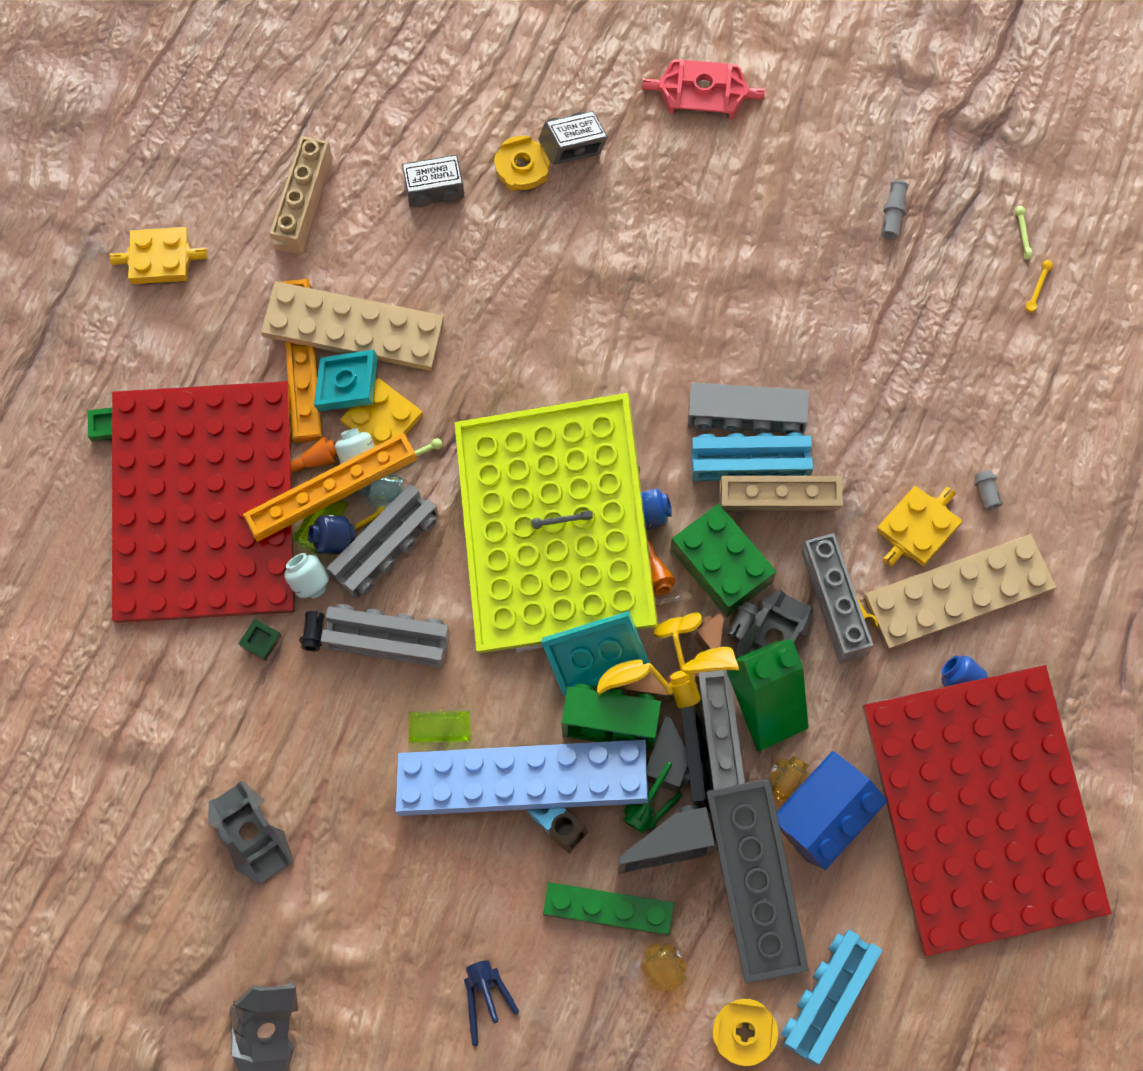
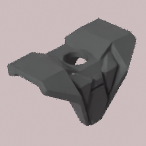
[736,590,813,658]
[208,781,294,884]
[230,983,298,1071]

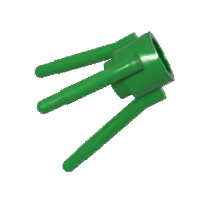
[623,762,682,833]

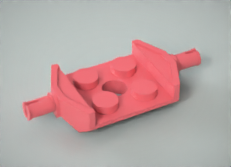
[642,59,765,119]

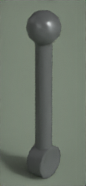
[531,511,593,530]

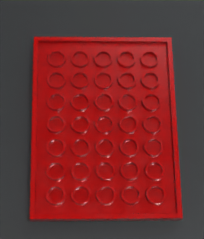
[112,381,295,623]
[862,665,1112,956]

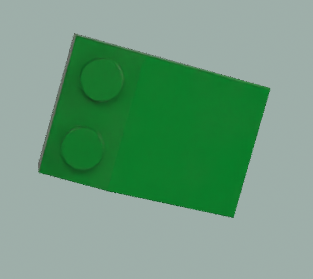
[726,639,809,752]

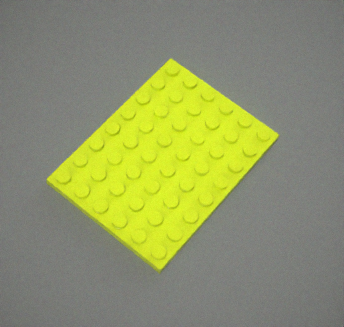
[454,393,658,654]

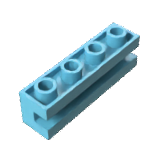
[691,432,813,481]
[781,929,883,1066]

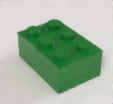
[670,503,776,617]
[561,684,661,751]

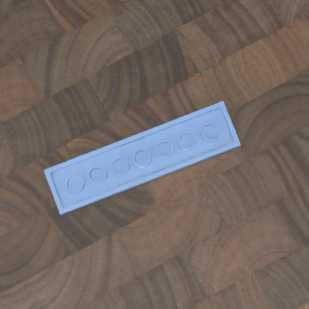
[396,740,648,816]

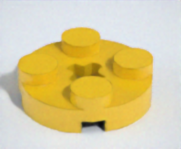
[494,135,550,191]
[712,999,778,1067]

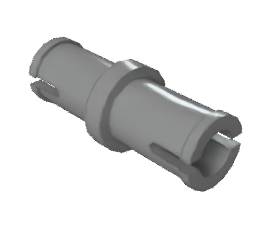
[881,180,909,239]

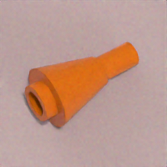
[291,436,338,474]
[648,541,676,595]

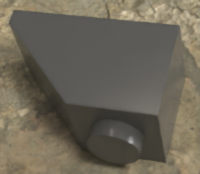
[647,716,690,792]

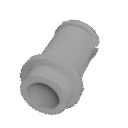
[974,470,1003,510]
[727,602,760,641]

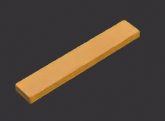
[281,278,323,443]
[243,432,418,542]

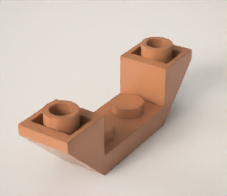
[623,613,724,703]

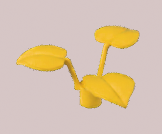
[597,612,739,708]

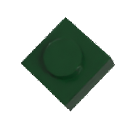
[238,618,282,661]

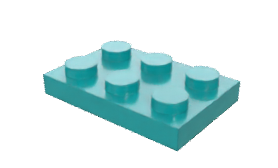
[541,611,650,696]

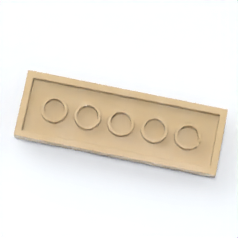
[261,281,444,372]
[864,534,1056,651]

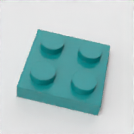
[314,350,378,412]

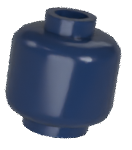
[308,515,355,554]

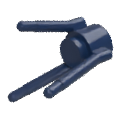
[464,960,519,1046]

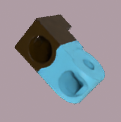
[526,808,588,854]

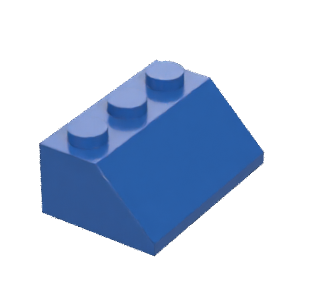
[776,751,888,870]

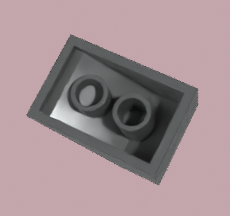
[617,804,715,874]

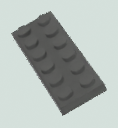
[706,778,809,983]

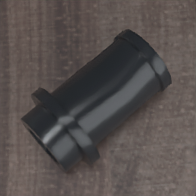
[299,611,325,652]

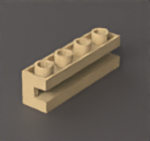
[270,136,333,255]
[719,476,843,511]

